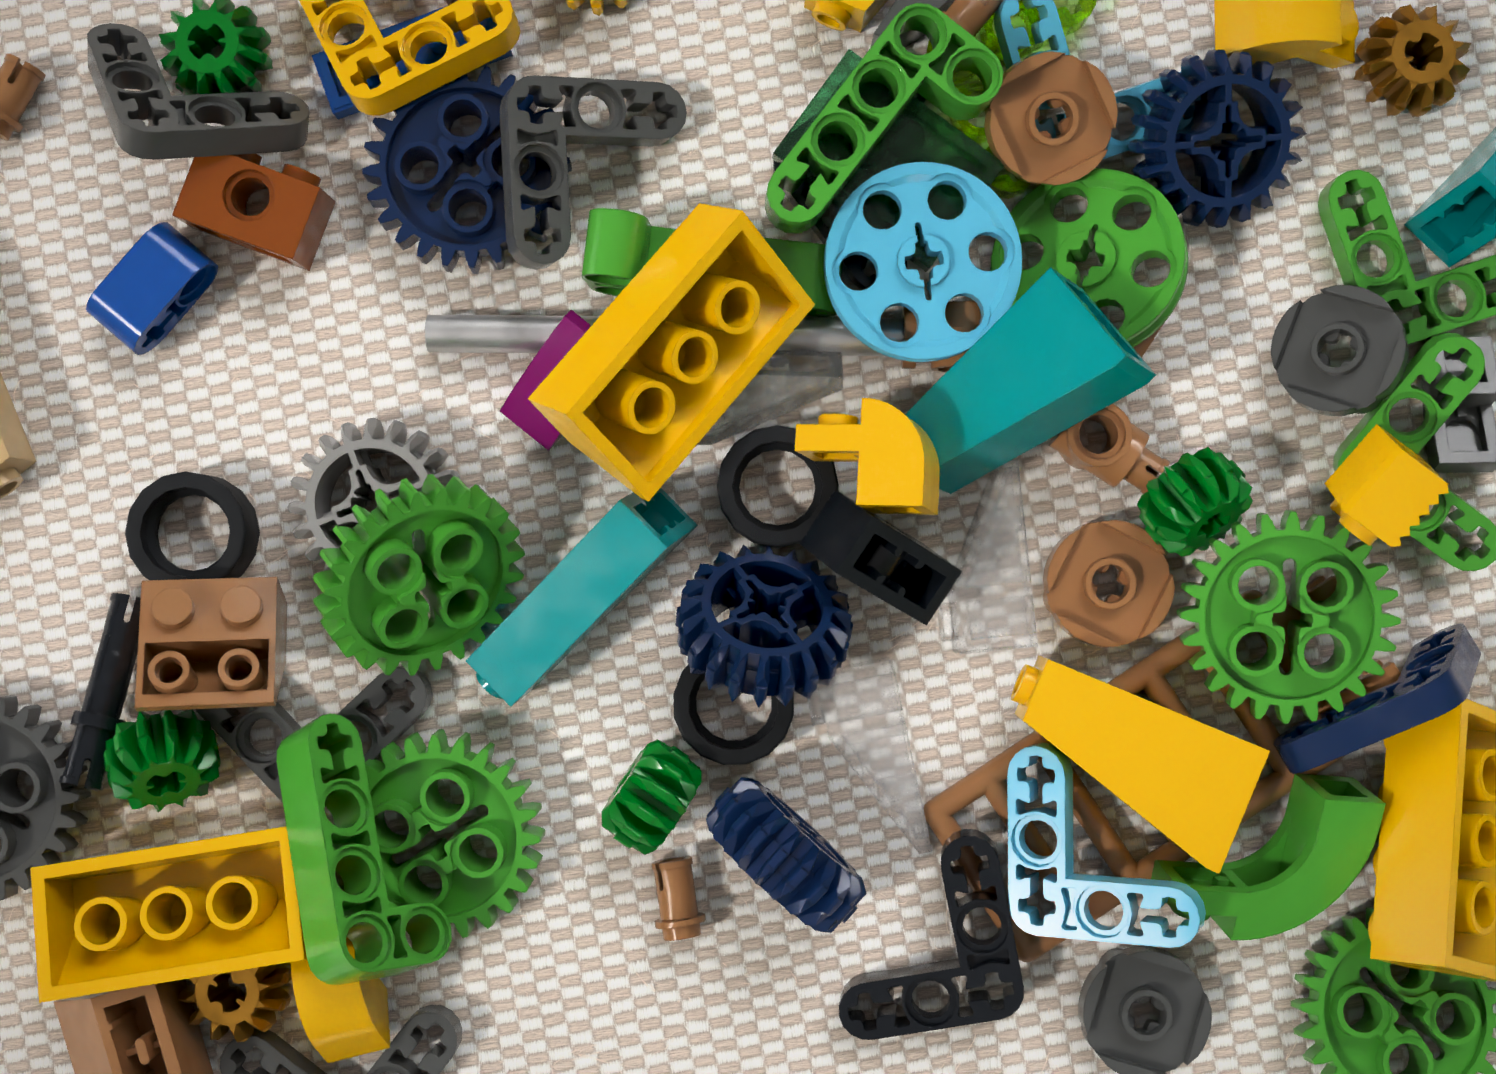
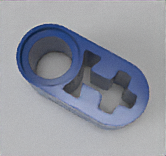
[86,222,218,355]

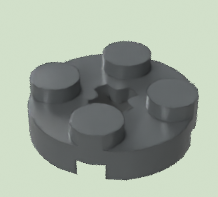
[1271,285,1409,416]
[1078,945,1212,1074]

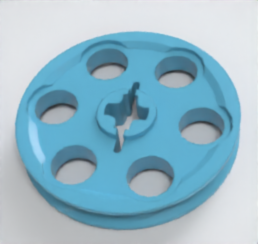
[823,162,1022,362]

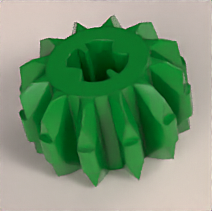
[159,0,273,95]
[1137,447,1253,557]
[103,709,221,812]
[602,739,702,855]

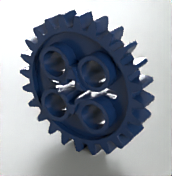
[362,66,572,274]

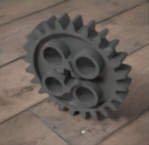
[0,695,91,900]

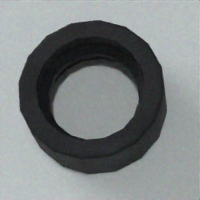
[717,425,839,548]
[125,471,260,580]
[673,664,794,765]

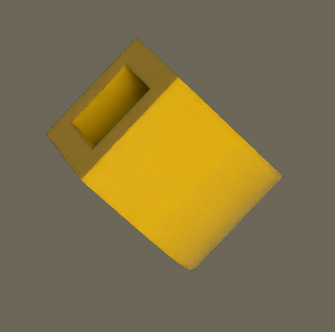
[1214,0,1359,69]
[795,398,940,515]
[290,937,390,1063]

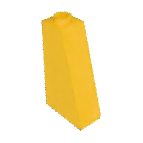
[1011,655,1270,874]

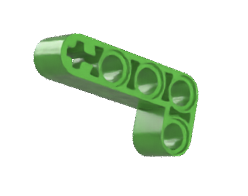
[765,3,1003,234]
[582,208,843,317]
[276,713,452,985]

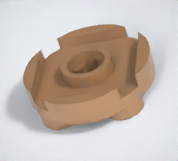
[984,51,1118,185]
[1043,520,1175,648]

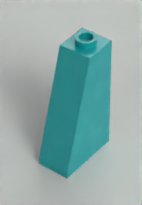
[1404,127,1496,268]
[905,267,1156,494]
[466,488,698,707]

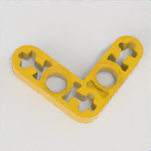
[299,0,520,116]

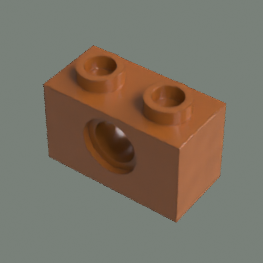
[172,153,336,271]

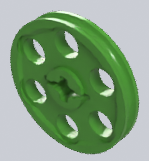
[990,168,1189,347]

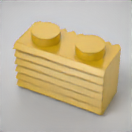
[1324,424,1449,547]

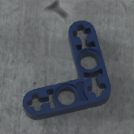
[1274,624,1481,774]

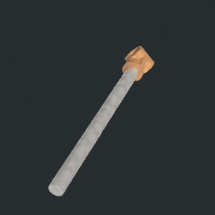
[425,301,981,372]

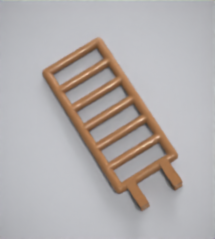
[923,576,1401,962]

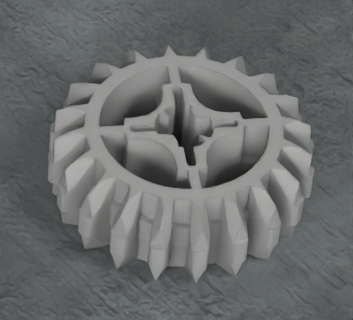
[288,418,460,571]

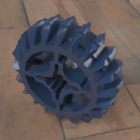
[1127,50,1307,228]
[675,544,853,708]
[706,777,867,933]

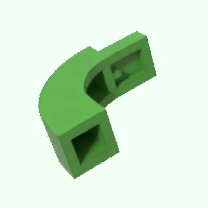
[1151,773,1386,940]

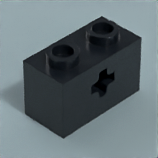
[800,489,963,626]

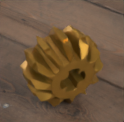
[1353,4,1471,117]
[178,965,292,1043]

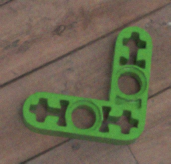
[1318,170,1496,345]
[1333,333,1496,571]

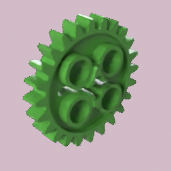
[313,474,525,676]
[1177,510,1401,724]
[365,729,545,938]
[1291,907,1496,1074]

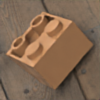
[134,577,287,712]
[53,979,214,1074]

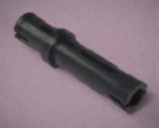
[59,593,141,791]

